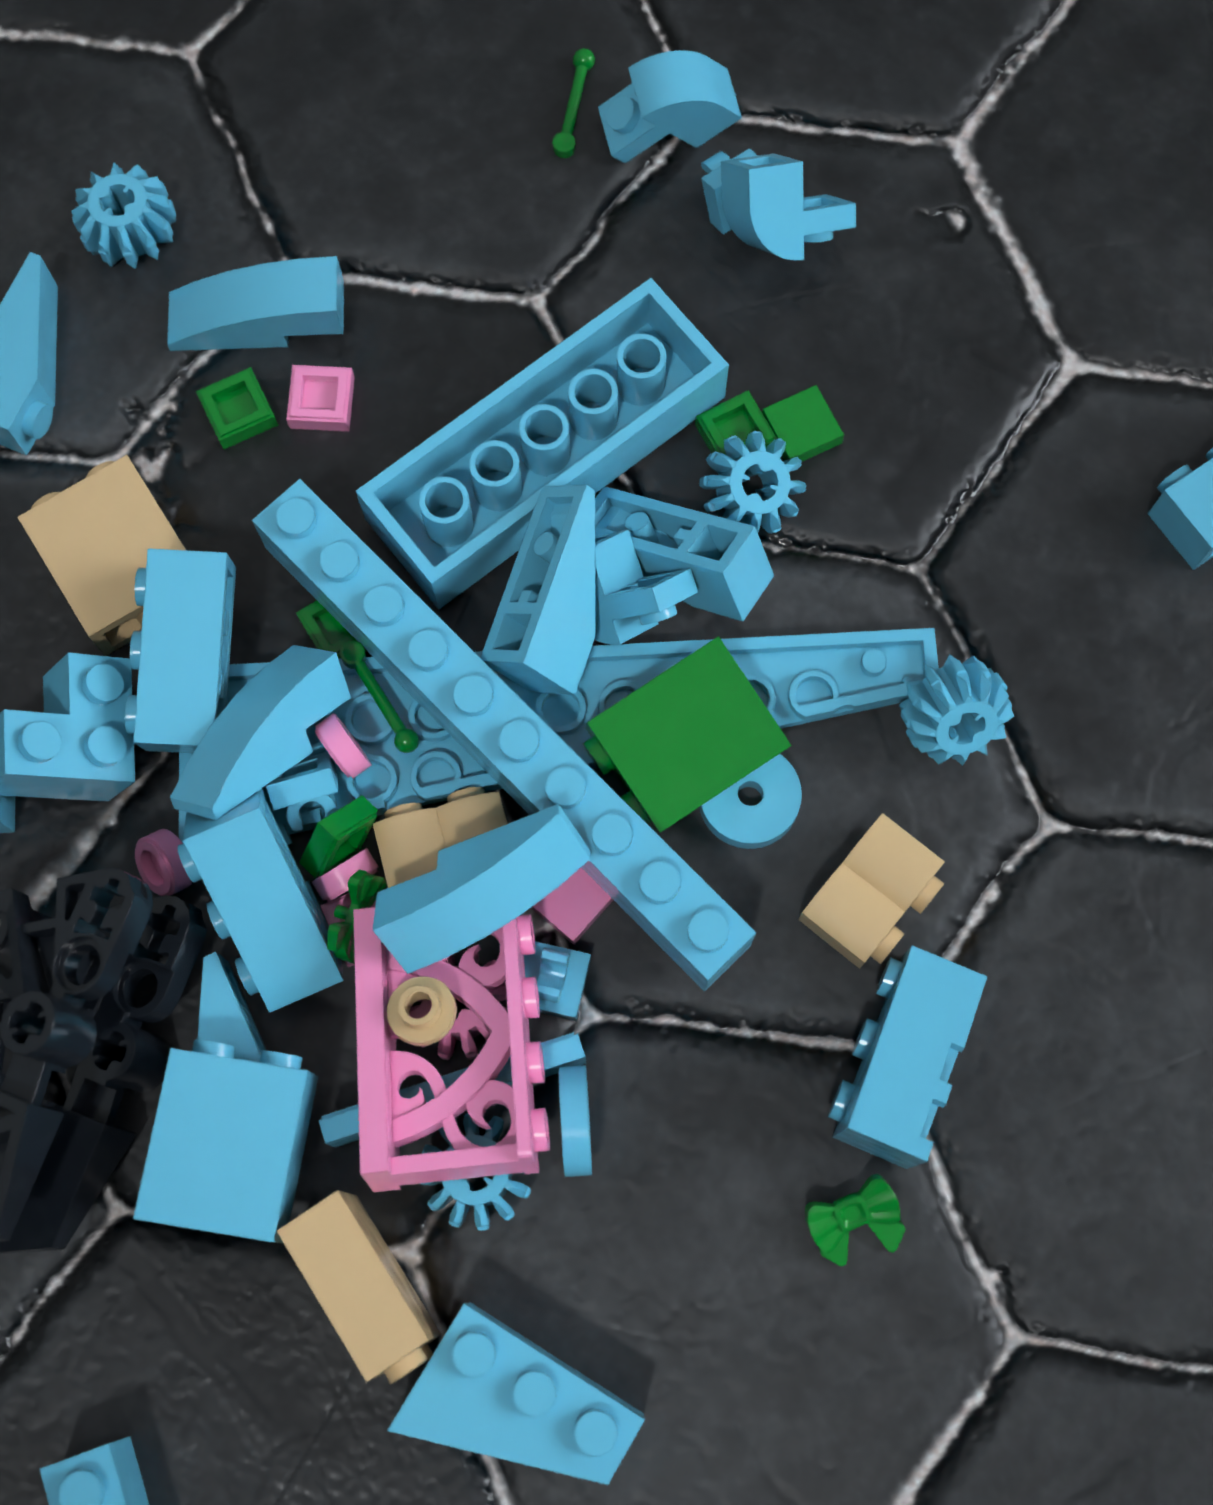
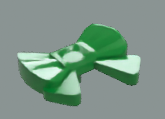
[327,869,387,964]
[805,1174,905,1266]

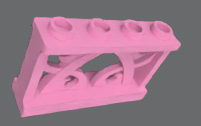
[353,907,550,1192]

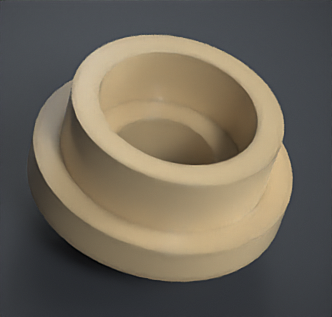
[387,976,457,1046]

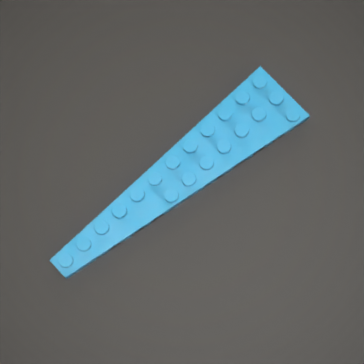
[179,628,939,843]

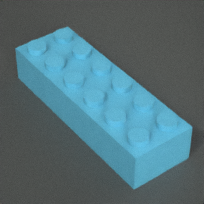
[356,278,729,609]

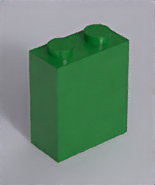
[582,636,792,834]

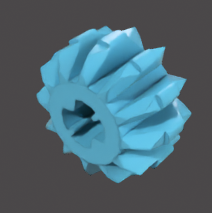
[71,162,176,269]
[699,431,807,534]
[899,654,1014,766]
[420,1113,531,1231]

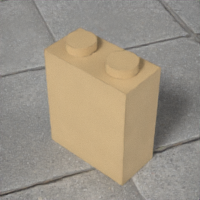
[18,455,186,656]
[277,1190,442,1384]

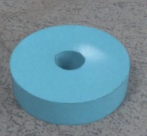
[699,754,802,849]
[559,1065,592,1177]

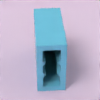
[133,1040,318,1243]

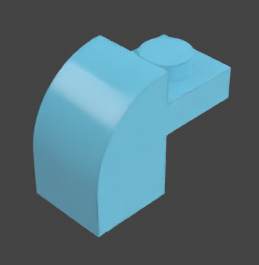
[598,50,742,163]
[721,153,856,260]
[594,529,698,645]

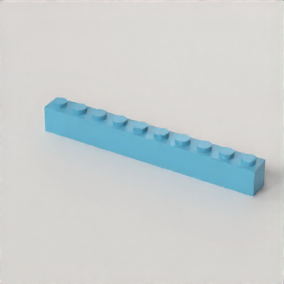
[252,479,756,992]

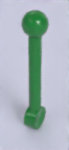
[553,48,595,158]
[340,641,419,753]

